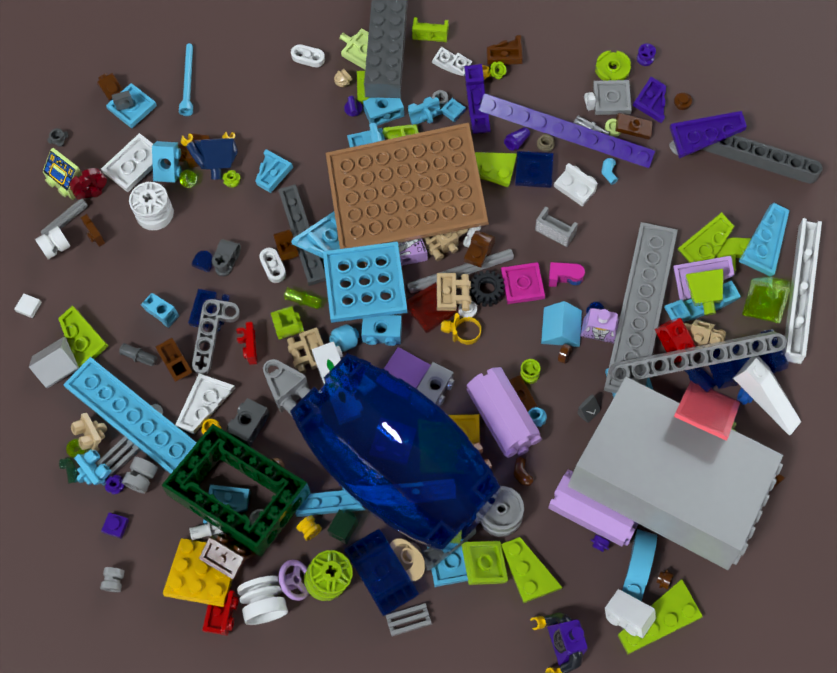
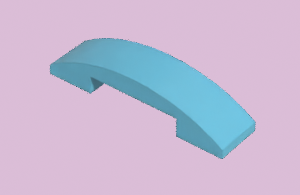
[664,281,741,322]

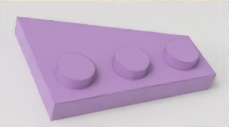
[673,256,734,301]

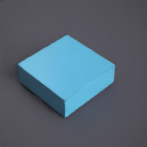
[441,98,466,122]

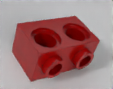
[654,318,698,363]

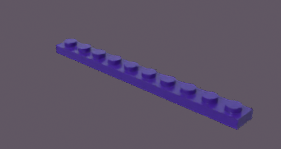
[479,93,655,168]

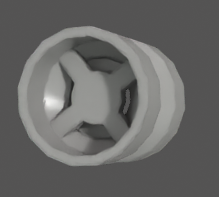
[100,567,125,592]

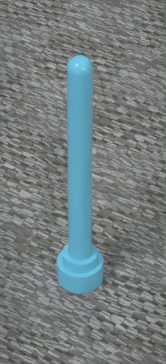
[179,43,193,116]

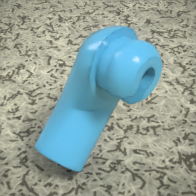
[601,158,618,185]

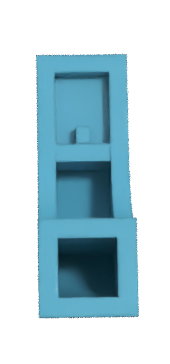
[622,529,657,601]

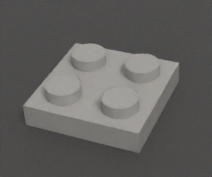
[593,80,632,115]

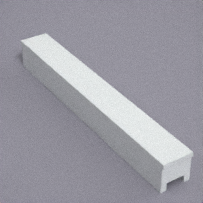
[782,218,822,364]

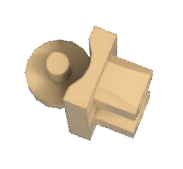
[71,413,107,451]

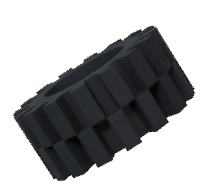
[470,270,505,307]

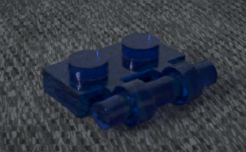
[188,289,230,331]

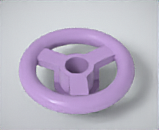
[279,560,309,601]

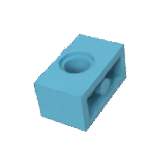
[363,98,404,126]
[152,141,182,183]
[361,315,402,346]

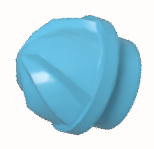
[528,407,547,427]

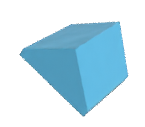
[541,301,582,347]

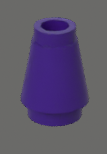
[504,127,530,151]

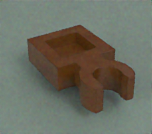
[80,214,105,247]

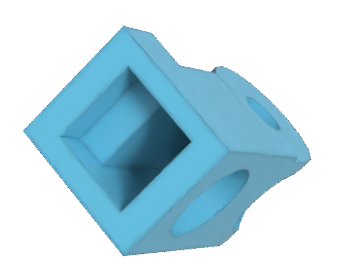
[141,293,180,328]

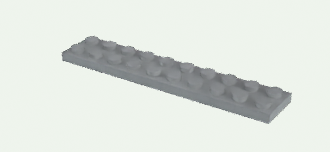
[604,222,678,393]

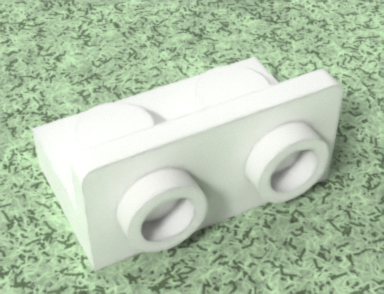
[554,163,598,206]

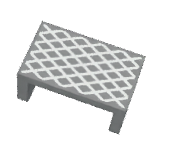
[535,206,578,247]

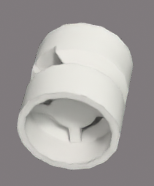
[35,226,71,260]

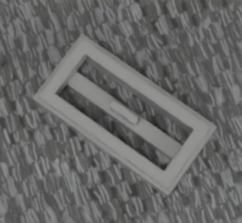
[97,436,140,476]
[386,603,432,637]

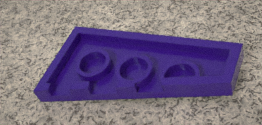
[670,111,747,159]

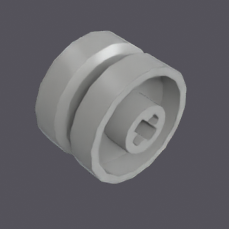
[479,486,524,537]

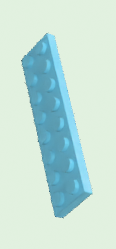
[64,357,197,474]

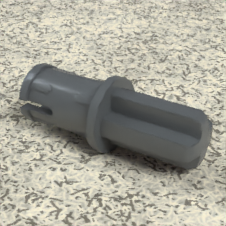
[119,343,157,366]

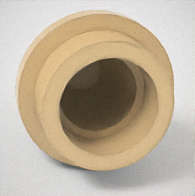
[334,69,353,87]

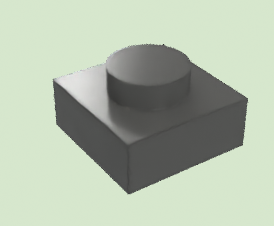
[112,90,134,111]

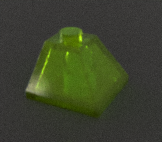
[742,277,790,323]

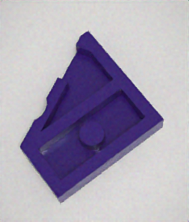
[632,77,666,123]

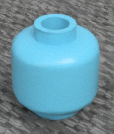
[329,324,359,352]

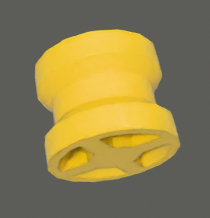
[296,515,322,541]

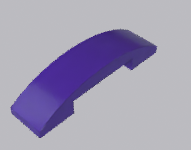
[464,64,491,134]

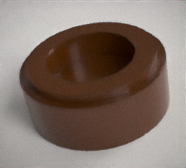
[558,344,572,364]

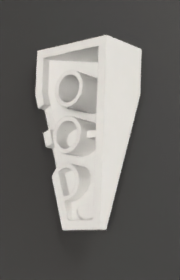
[733,356,801,435]

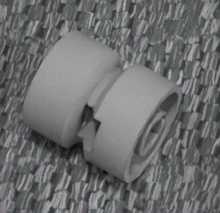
[122,457,158,494]

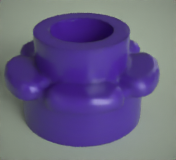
[105,475,125,494]
[590,534,610,552]

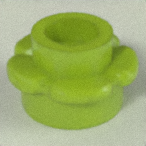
[490,61,506,79]
[223,170,240,188]

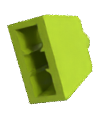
[685,269,723,316]

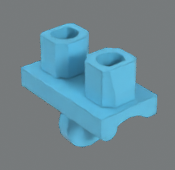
[408,97,442,125]
[74,450,111,486]

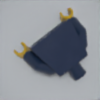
[181,132,238,180]

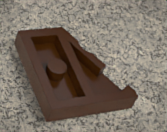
[487,35,522,65]

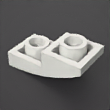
[432,47,472,76]

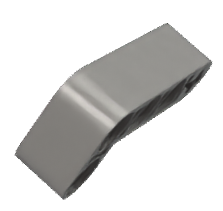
[192,299,240,375]

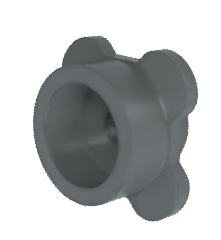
[47,128,69,147]

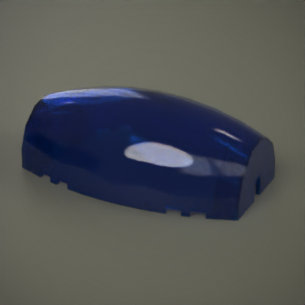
[290,353,501,553]

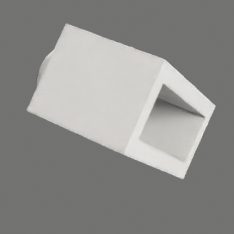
[605,589,656,639]

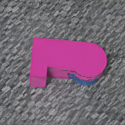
[549,262,585,287]

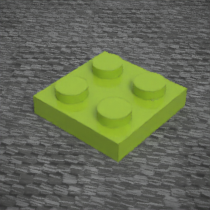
[461,541,508,585]

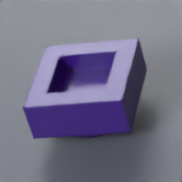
[101,513,129,539]

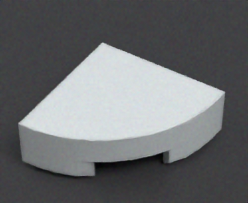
[584,92,596,111]

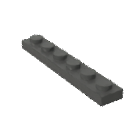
[278,184,326,286]

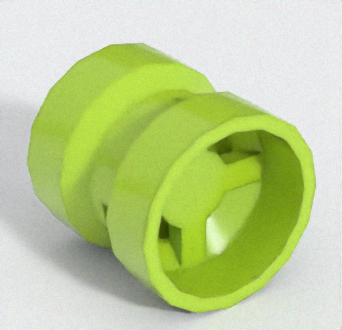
[520,359,540,384]

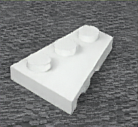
[175,374,235,434]

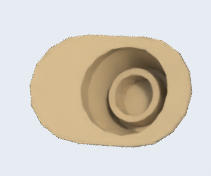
[387,538,425,581]

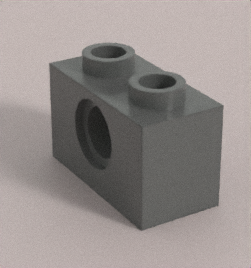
[227,398,270,447]

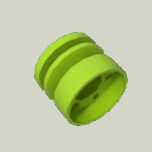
[304,550,353,601]

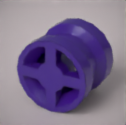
[637,43,656,66]

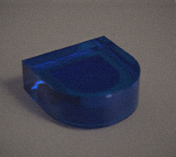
[191,251,213,272]

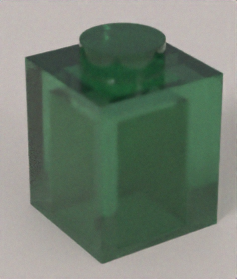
[327,509,358,545]

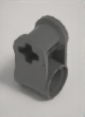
[212,239,241,277]

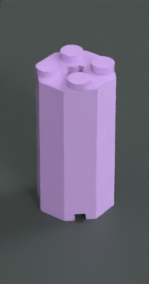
[467,367,542,458]
[548,469,639,547]

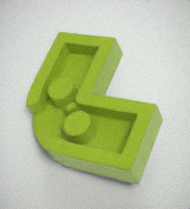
[715,238,751,274]

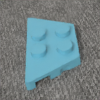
[291,211,340,258]

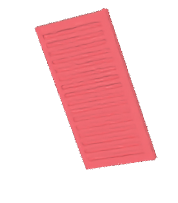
[674,380,740,441]

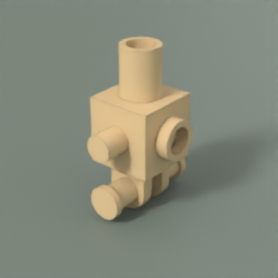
[421,229,468,261]
[684,319,726,347]

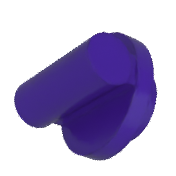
[344,96,362,117]

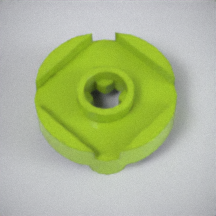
[595,50,631,81]

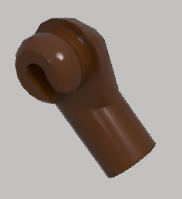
[513,457,533,486]

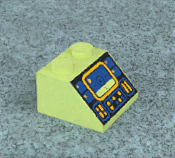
[43,148,82,200]

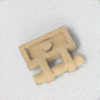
[437,273,471,311]
[287,327,324,374]

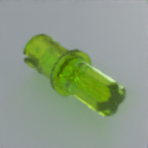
[284,288,322,309]

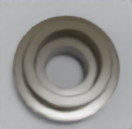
[537,134,555,152]

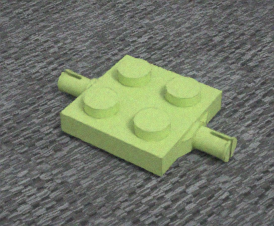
[340,28,369,70]

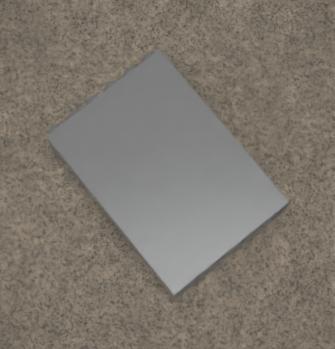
[568,377,783,570]

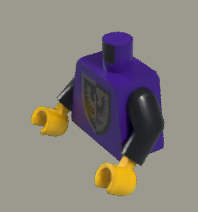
[530,612,587,673]

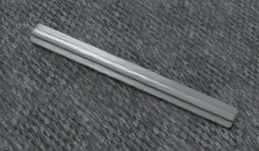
[407,249,514,293]

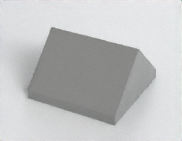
[29,337,79,388]

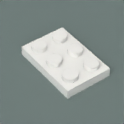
[101,133,153,192]

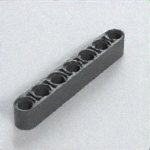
[701,135,823,184]

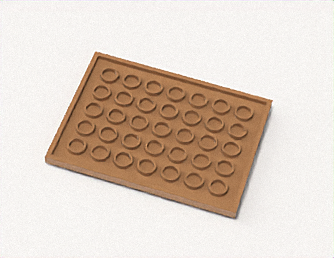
[326,122,489,249]

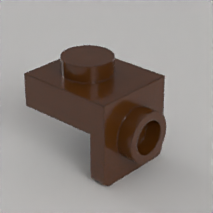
[97,73,123,101]
[273,229,299,261]

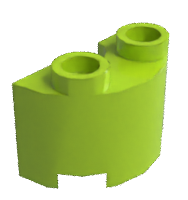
[271,306,304,340]

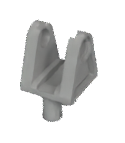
[263,359,319,420]

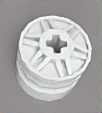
[129,182,174,230]
[237,576,288,625]

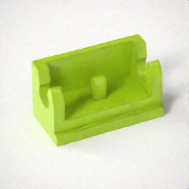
[412,17,449,42]

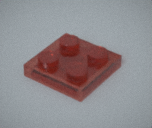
[406,282,457,333]

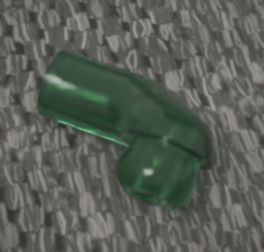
[59,457,78,484]

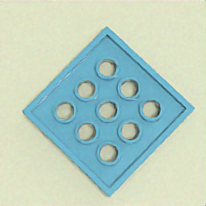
[323,242,408,323]

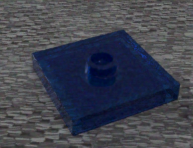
[515,151,553,188]

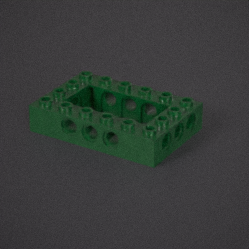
[162,424,311,557]

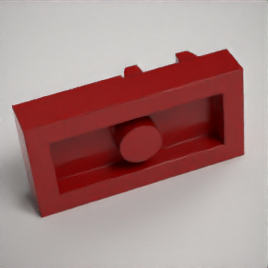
[236,322,257,365]

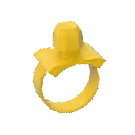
[441,313,481,345]

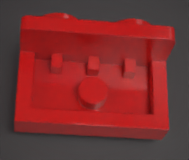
[202,590,239,636]

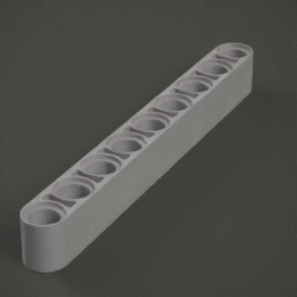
[609,332,787,383]

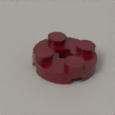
[70,168,107,200]

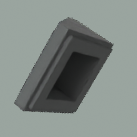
[577,394,600,423]

